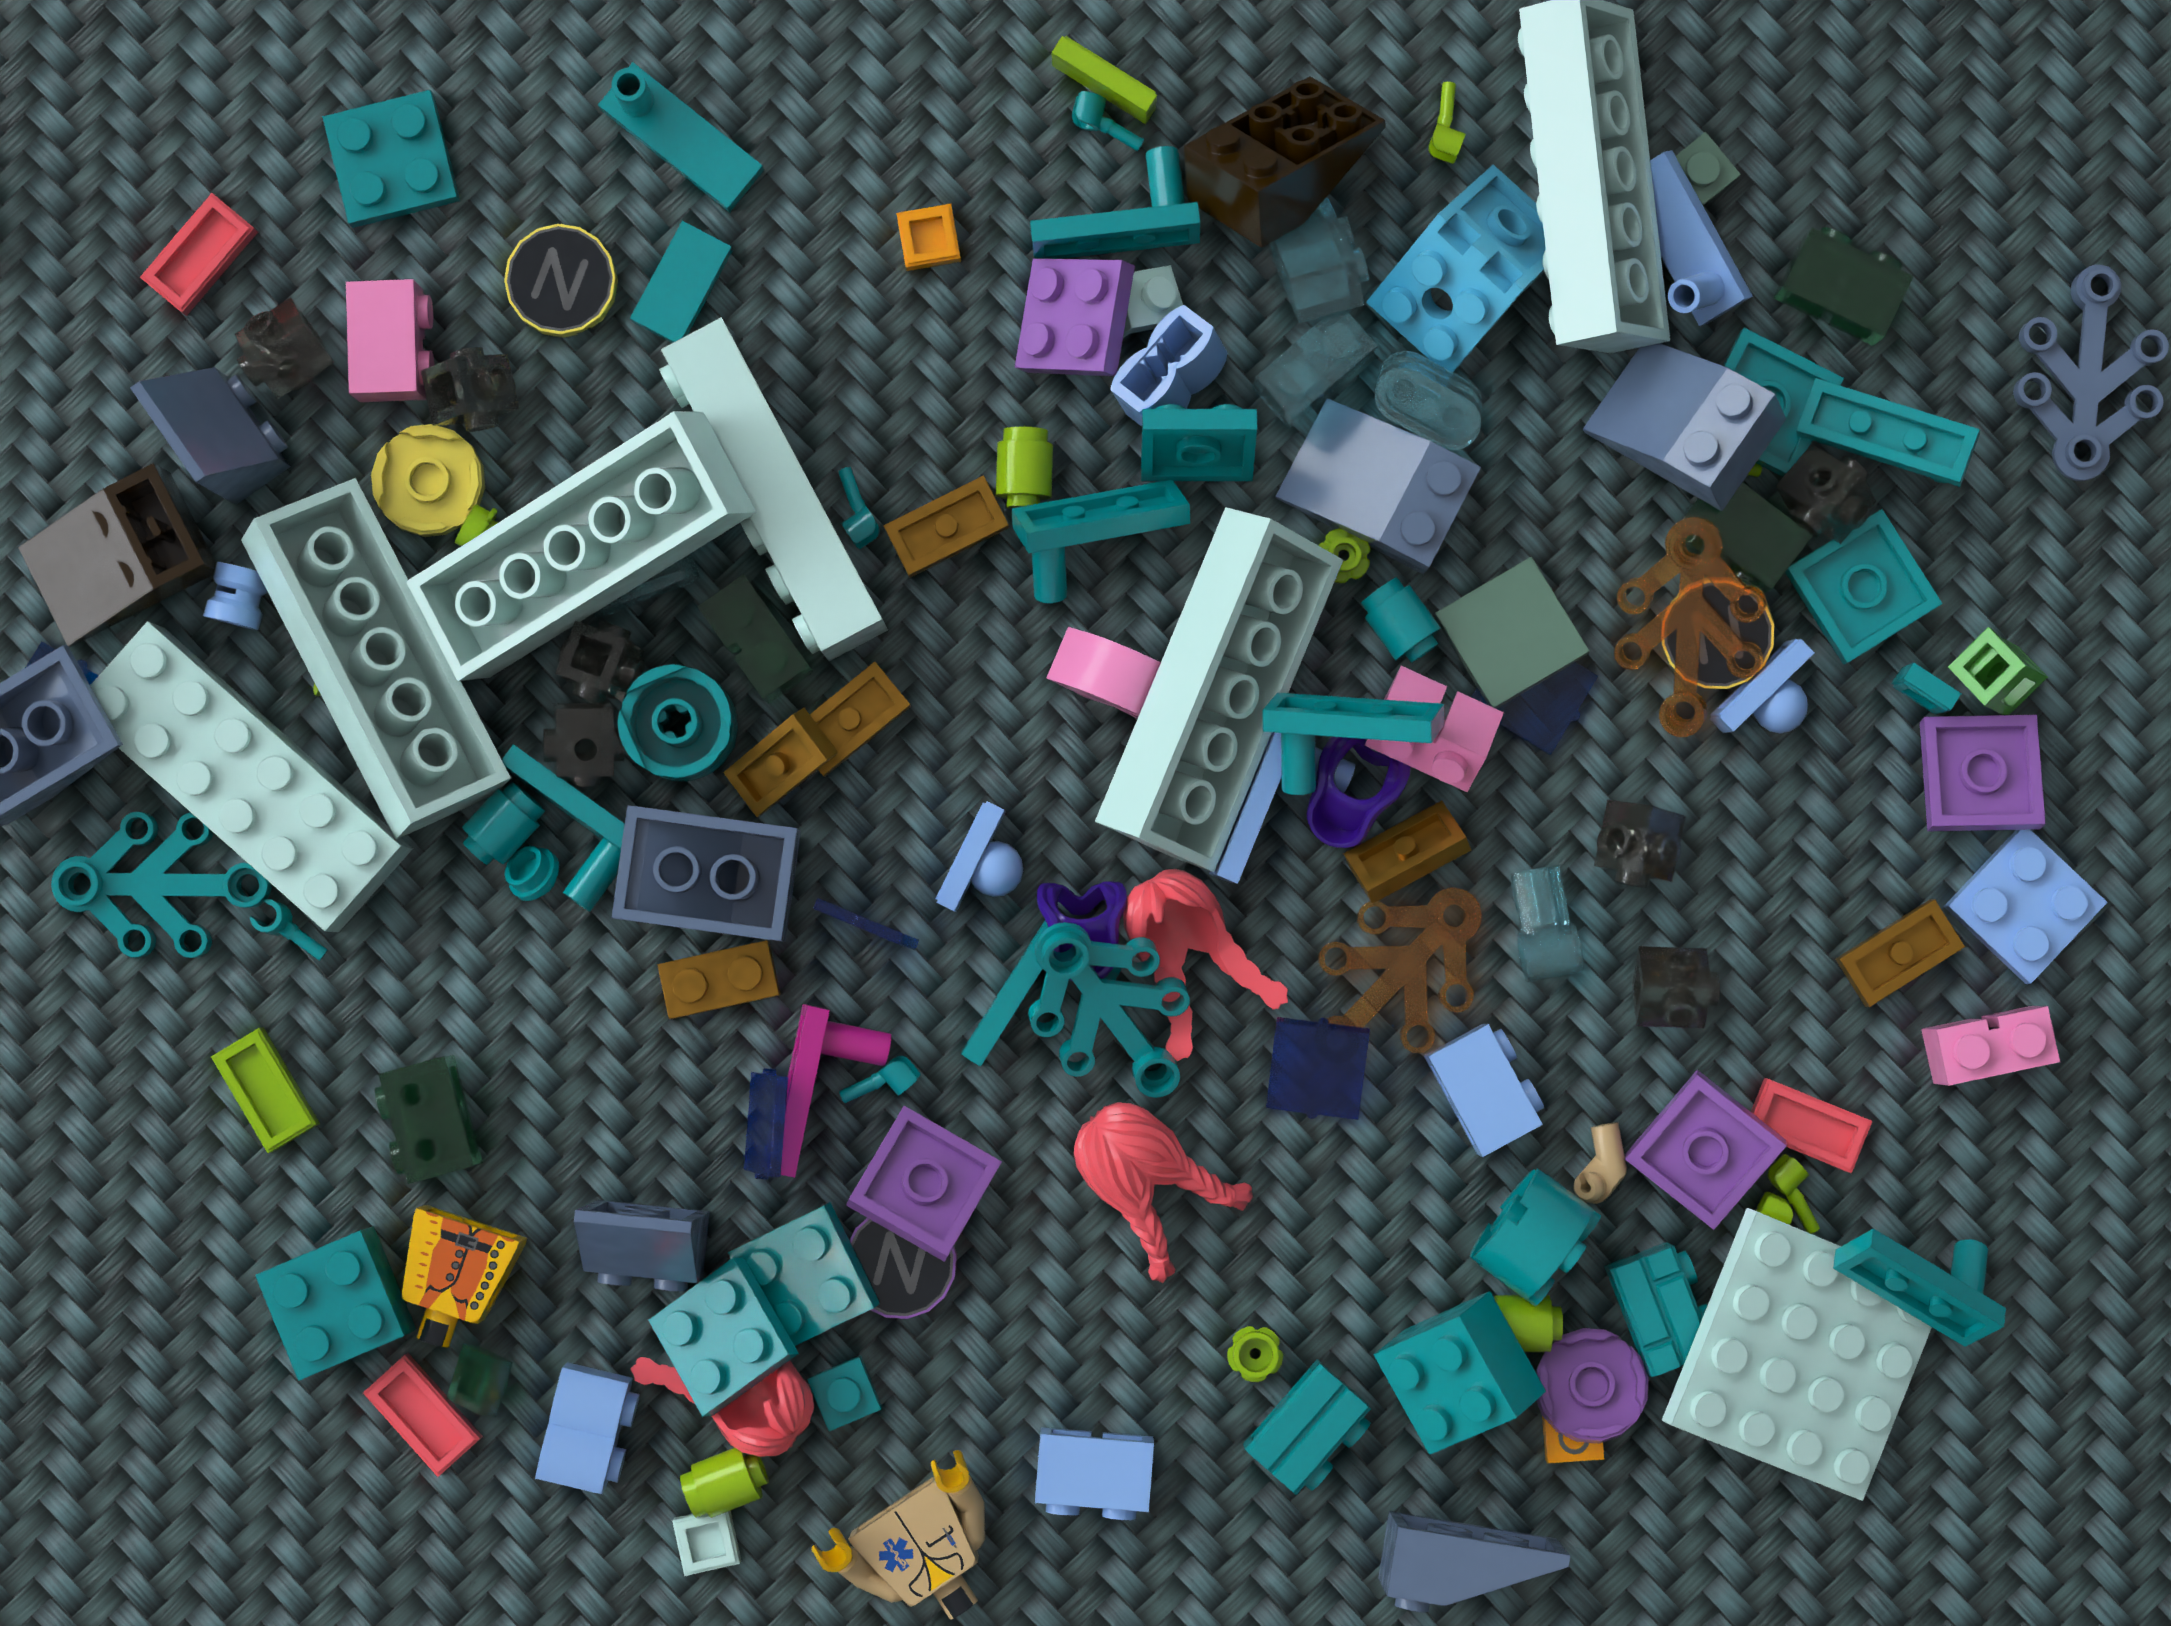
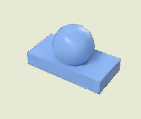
[1710,639,1814,733]
[935,801,1023,912]

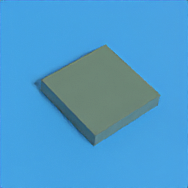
[1434,557,1590,709]

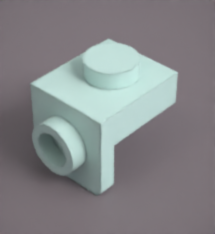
[1123,265,1183,338]

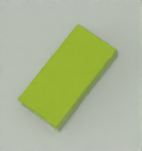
[1052,36,1157,124]
[211,1027,320,1153]

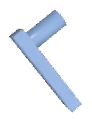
[1650,150,1753,326]
[1209,732,1355,884]

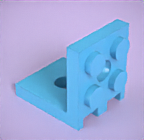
[1366,164,1546,377]

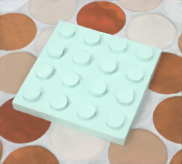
[1662,1208,1932,1501]

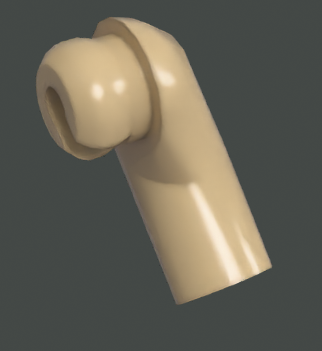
[1574,1122,1627,1204]

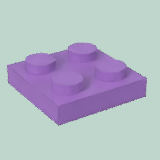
[1015,258,1135,376]
[1920,715,2046,831]
[1625,1070,1787,1230]
[846,1106,1002,1262]

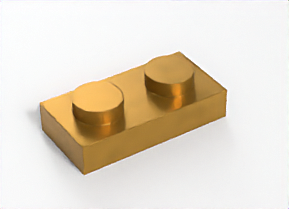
[883,475,1009,578]
[810,662,911,777]
[723,708,838,817]
[1343,800,1471,904]
[1835,899,1965,1007]
[657,940,781,1019]

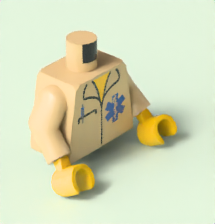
[811,1450,985,1620]

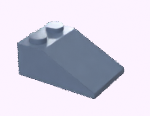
[1583,343,1786,511]
[130,367,291,505]
[1275,398,1481,574]
[0,645,123,826]
[611,805,801,942]
[574,1200,710,1291]
[1378,1511,1570,1612]

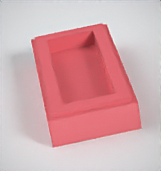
[140,193,258,316]
[1751,1078,1872,1173]
[363,1353,483,1477]

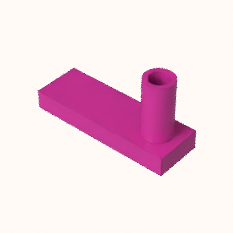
[768,1004,891,1178]

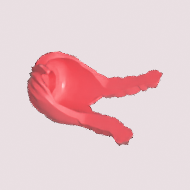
[1123,869,1288,1061]
[1074,1102,1253,1283]
[630,1357,814,1457]

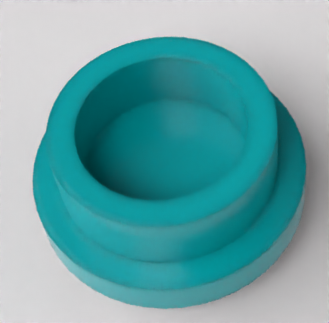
[505,846,559,901]

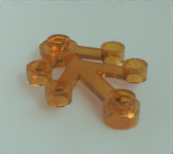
[1614,517,1767,737]
[1314,888,1482,1061]

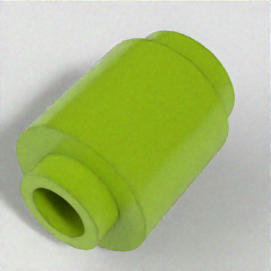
[996,427,1053,509]
[1494,1295,1563,1352]
[680,1447,769,1518]

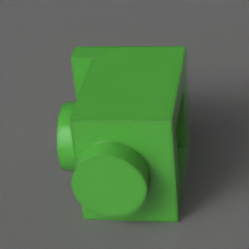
[1948,627,2048,715]

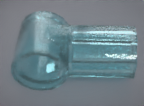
[1510,865,1583,983]

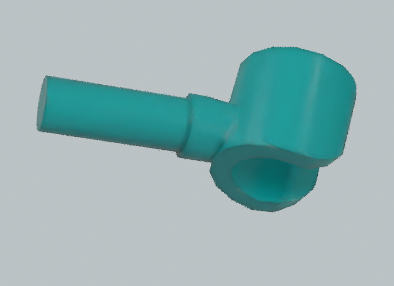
[1072,91,1144,151]
[838,467,880,549]
[250,899,328,961]
[839,1056,921,1103]

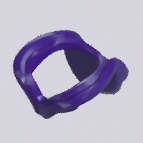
[1307,737,1410,848]
[1037,881,1127,981]

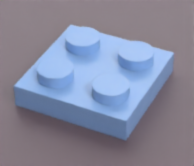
[1943,830,2108,984]

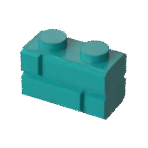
[1604,1242,1707,1377]
[1243,1359,1371,1495]

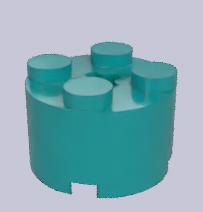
[617,664,738,782]
[1470,1168,1601,1307]

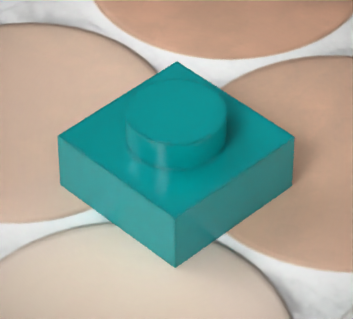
[807,1355,882,1432]

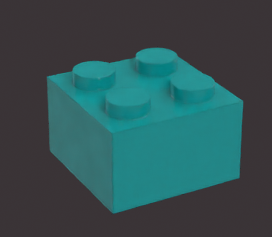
[255,1226,417,1381]
[1373,1291,1546,1455]

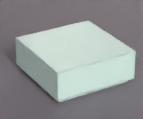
[672,1511,742,1576]

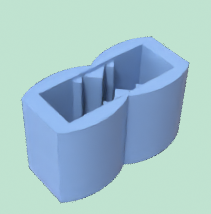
[1110,305,1228,427]
[535,1362,640,1494]

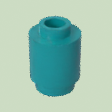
[1361,577,1441,664]
[462,781,545,865]

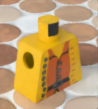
[402,1205,527,1348]

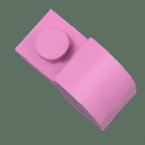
[1046,627,1161,719]

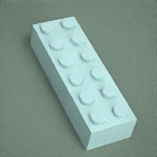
[1518,0,1670,353]
[659,317,888,661]
[406,411,757,681]
[241,478,511,839]
[1095,507,1343,872]
[90,621,413,932]

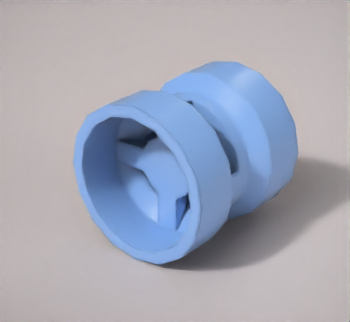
[203,562,268,630]

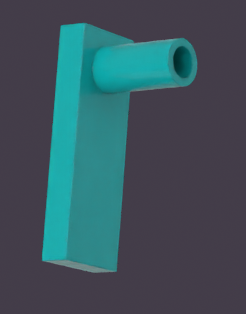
[598,62,764,213]
[1030,146,1200,259]
[1796,378,1980,487]
[1011,479,1190,603]
[1262,692,1444,795]
[502,744,625,912]
[961,920,1122,1067]
[1833,1228,2006,1347]

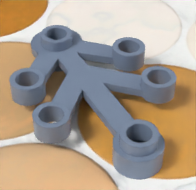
[2013,265,2169,481]

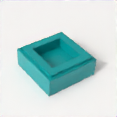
[1891,663,1962,715]

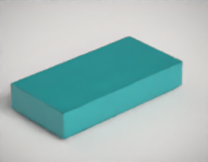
[630,221,733,343]

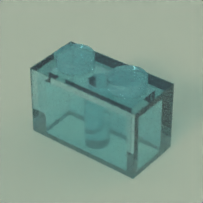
[1269,198,1369,324]
[1253,303,1378,429]

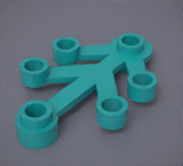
[51,812,272,958]
[1028,922,1190,1098]

